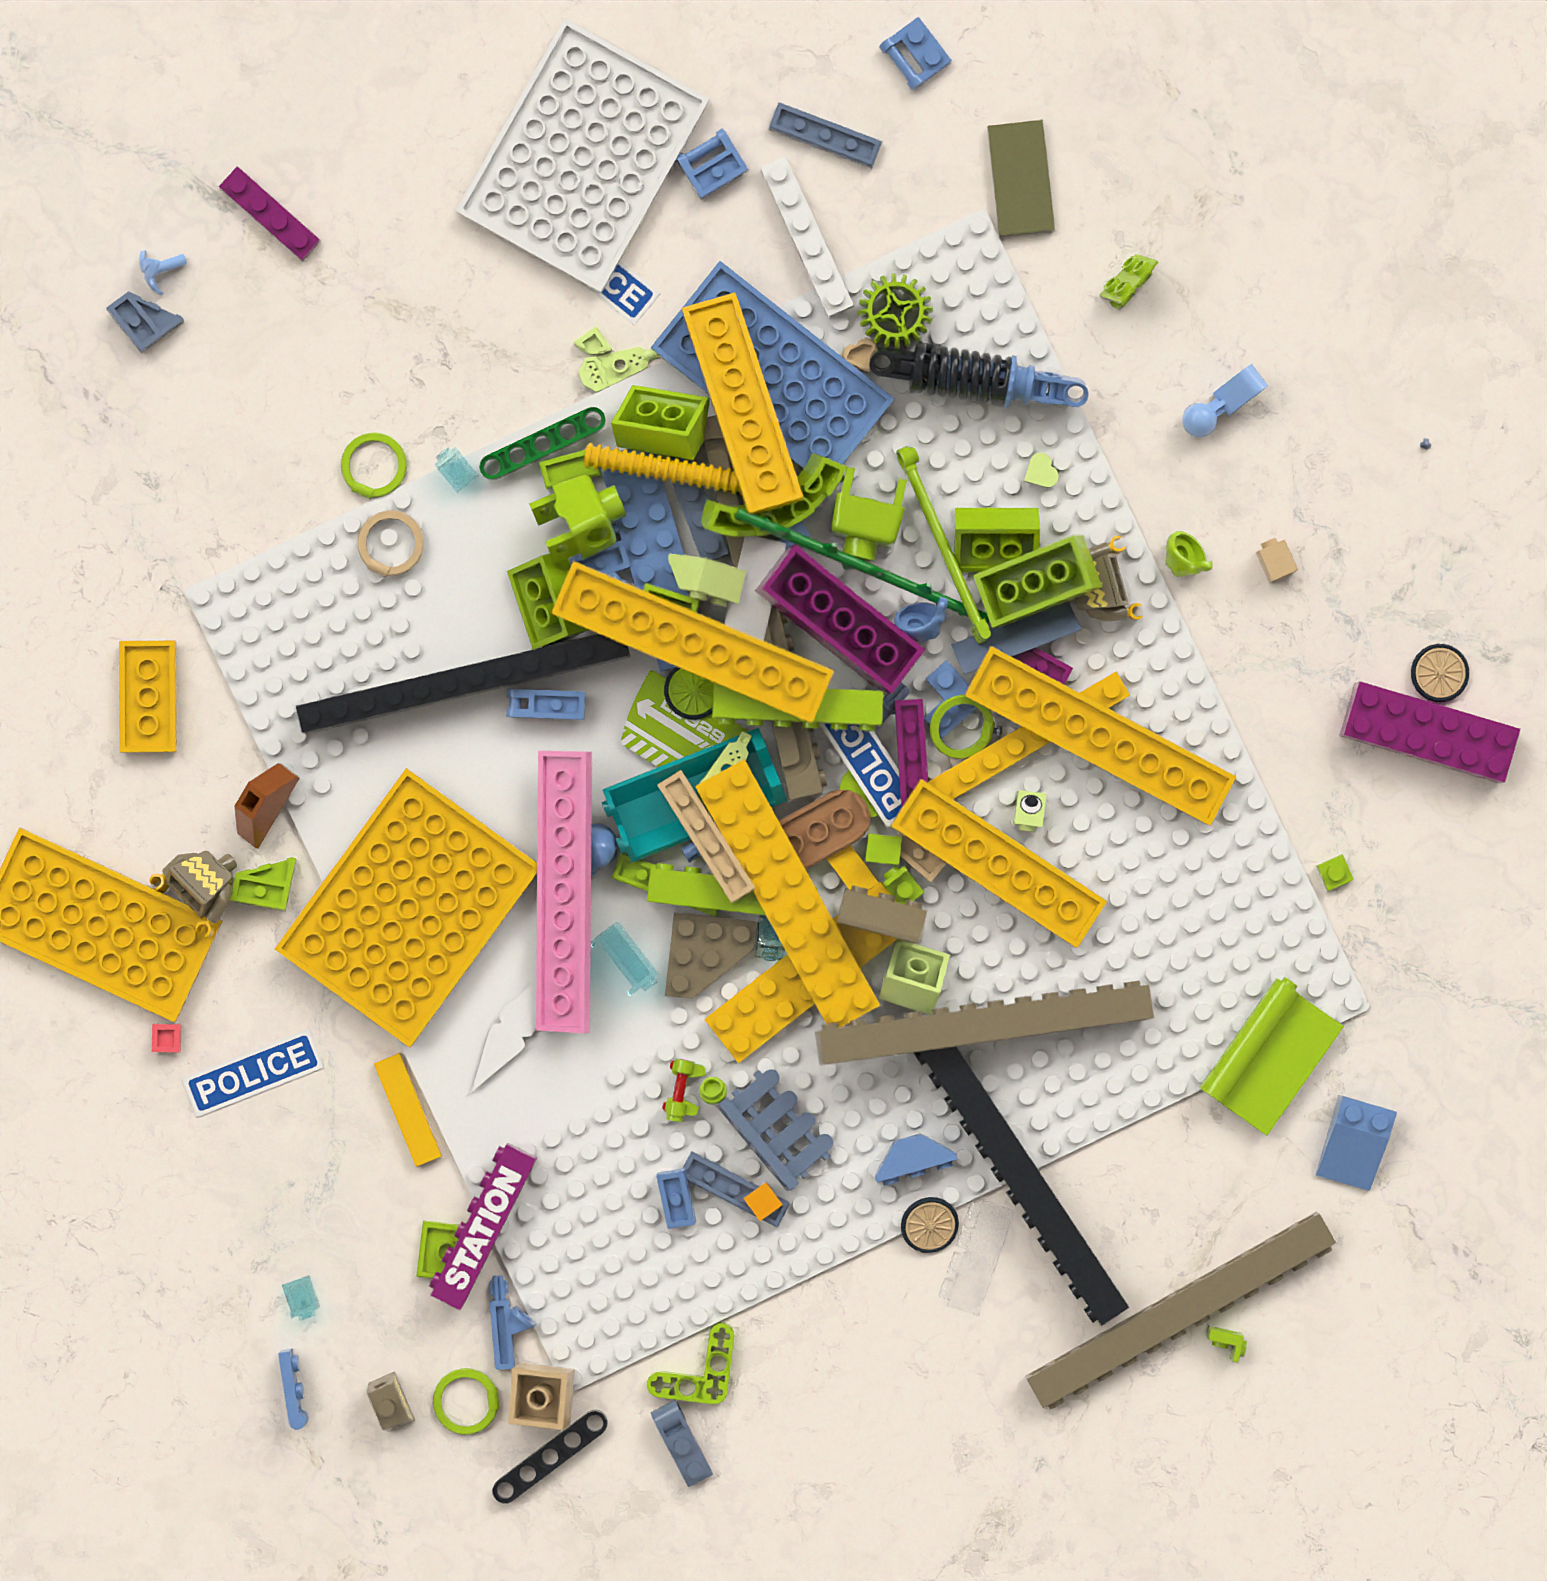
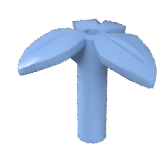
[139,250,187,295]

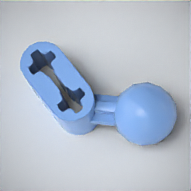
[1182,364,1268,437]

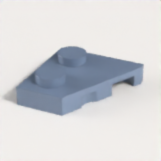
[106,291,184,353]

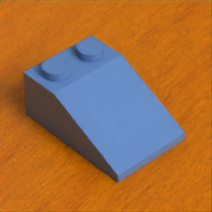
[1315,1095,1397,1191]

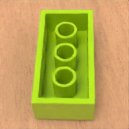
[973,535,1102,628]

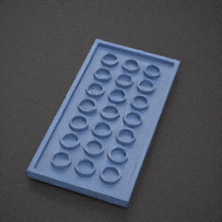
[651,261,895,469]

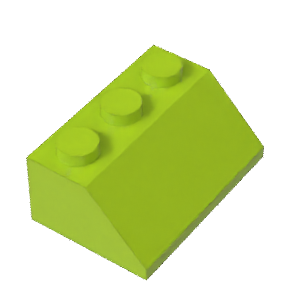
[611,385,710,460]
[954,508,1040,572]
[507,554,589,649]

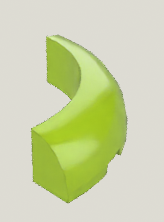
[702,453,847,537]

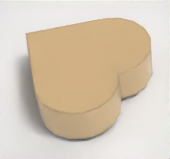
[842,338,877,373]

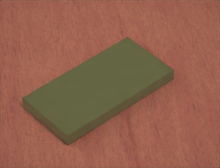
[987,120,1055,237]

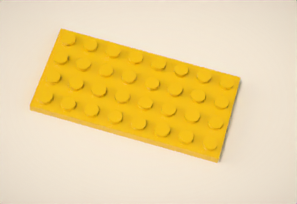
[0,827,223,1023]

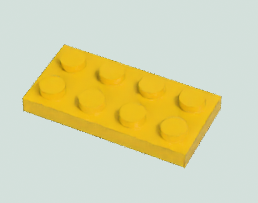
[119,640,177,753]

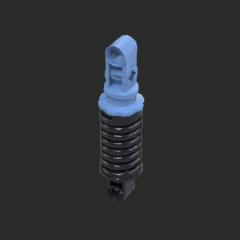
[869,340,1089,408]

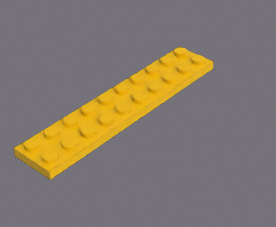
[552,561,834,723]
[964,646,1237,826]
[695,759,880,1028]

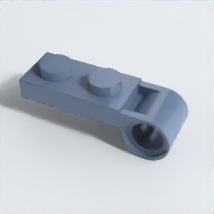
[650,1400,713,1487]

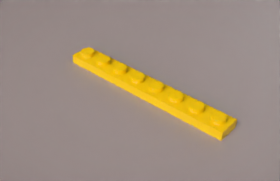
[928,672,1130,799]

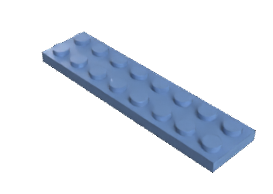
[601,449,702,672]

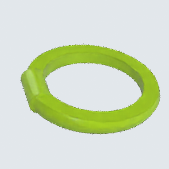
[341,432,407,499]
[930,695,995,759]
[433,1368,500,1435]

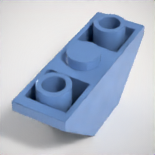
[875,1133,958,1186]

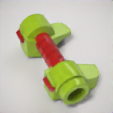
[662,1058,705,1122]

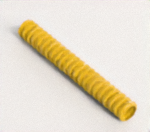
[584,443,742,496]

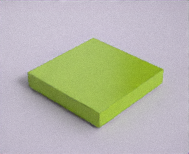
[416,1220,459,1279]

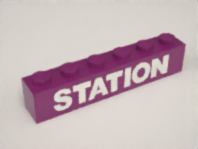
[429,1143,538,1310]

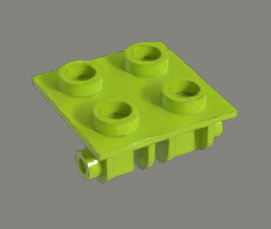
[1100,254,1159,310]

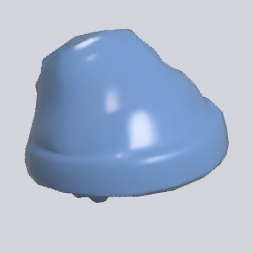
[894,597,948,643]
[591,824,618,875]

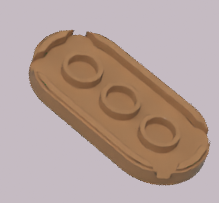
[779,790,871,870]

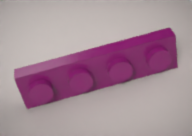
[219,166,321,262]
[894,699,928,808]

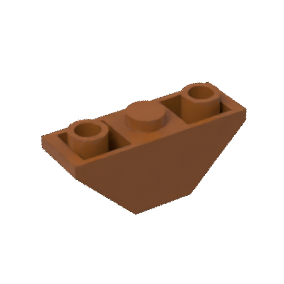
[234,763,300,849]

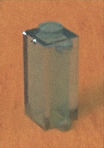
[591,921,659,996]

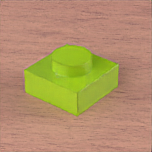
[1316,854,1354,891]

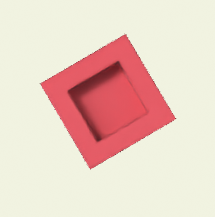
[151,1024,182,1052]

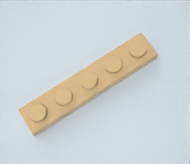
[658,770,756,904]

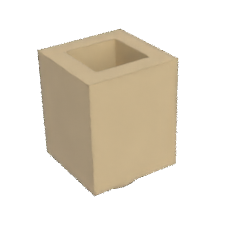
[1256,538,1298,583]

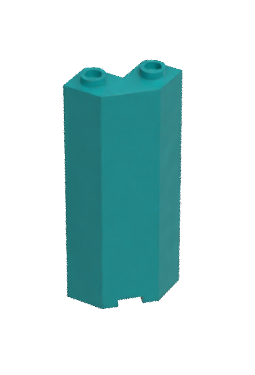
[601,728,788,863]

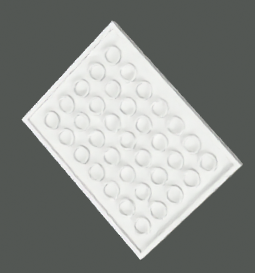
[456,18,710,294]

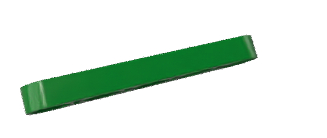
[479,407,606,481]

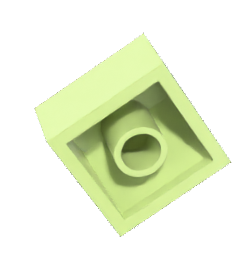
[668,553,746,607]
[879,939,950,1015]

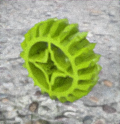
[858,273,933,349]

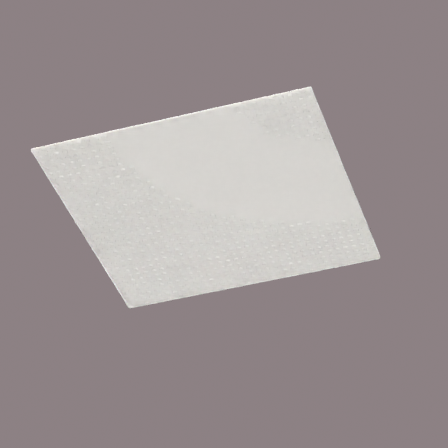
[185,210,1369,1392]

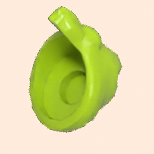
[1166,531,1213,577]

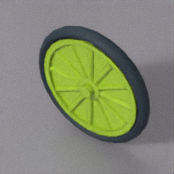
[664,667,717,720]

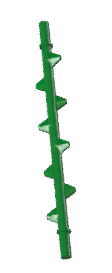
[735,508,990,625]

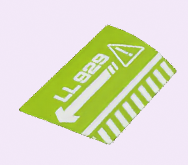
[621,670,766,767]

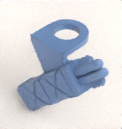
[489,1275,537,1370]

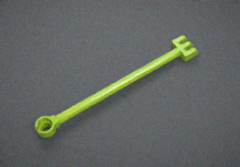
[896,446,991,644]

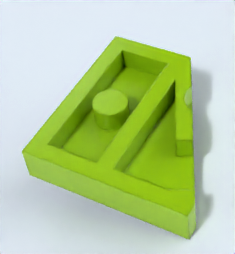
[230,857,296,912]

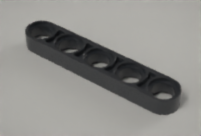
[492,1409,608,1504]

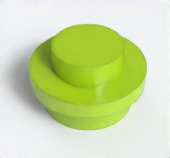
[699,1077,727,1104]

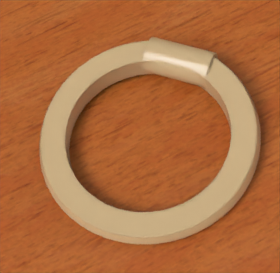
[358,510,424,577]

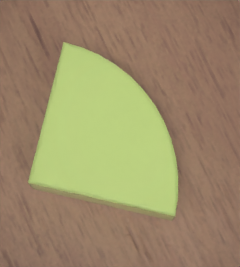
[574,327,612,355]

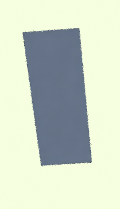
[951,603,1082,675]

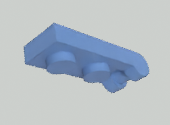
[506,689,585,720]
[278,1348,309,1430]

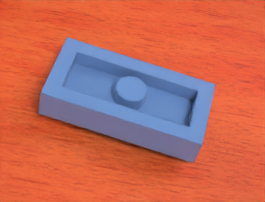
[656,1168,696,1229]

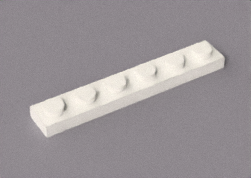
[761,156,854,318]

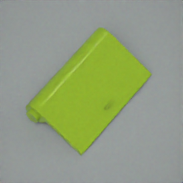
[1199,977,1344,1136]

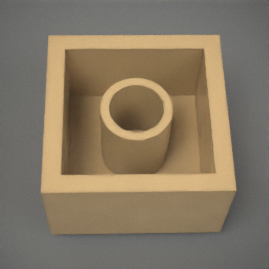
[508,1363,575,1430]

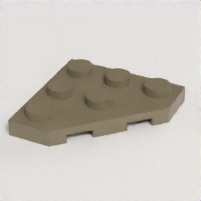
[665,912,757,999]

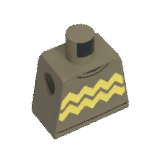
[367,1371,415,1432]

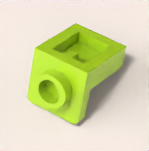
[882,865,924,905]
[1206,1325,1247,1363]

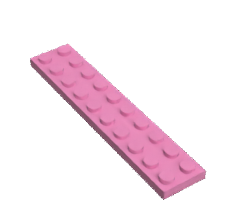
[536,751,592,1033]

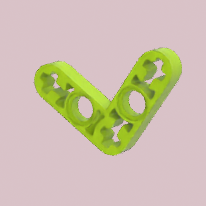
[647,1322,734,1404]

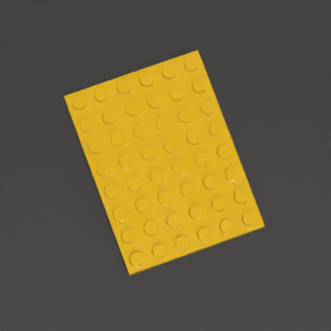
[275,768,537,1048]

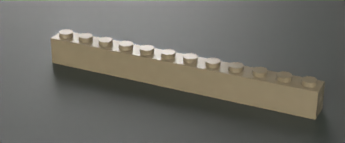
[815,981,1154,1066]
[1025,1212,1336,1409]

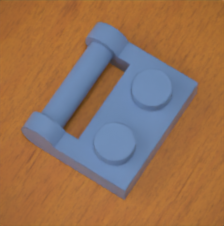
[879,16,952,91]
[677,128,748,200]

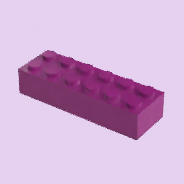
[755,544,926,695]
[1339,681,1521,783]

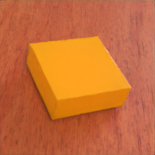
[743,1182,783,1221]

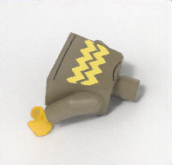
[1063,535,1143,622]
[149,851,237,939]

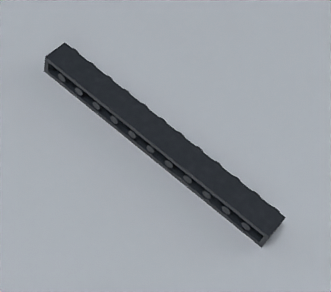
[296,634,631,734]
[913,1047,1130,1326]

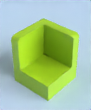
[865,833,902,865]

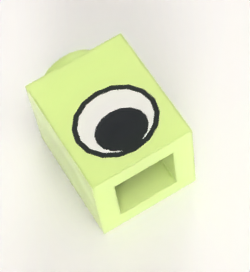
[1013,790,1046,832]

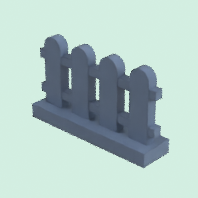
[716,1069,833,1192]

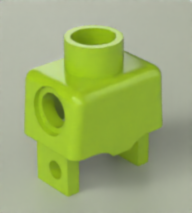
[831,467,907,562]
[529,474,627,564]

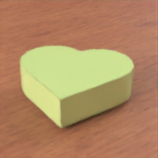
[1024,452,1059,488]

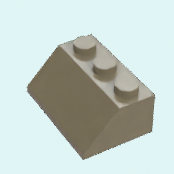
[836,885,927,944]

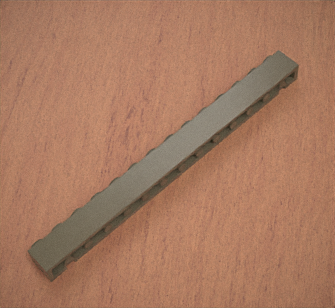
[703,415,827,801]

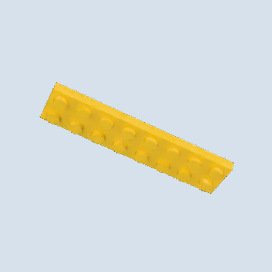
[682,293,803,514]
[890,779,1107,948]
[704,882,898,1063]

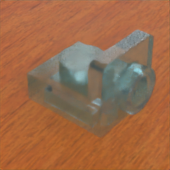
[434,447,479,493]
[755,915,785,961]
[282,1275,320,1320]

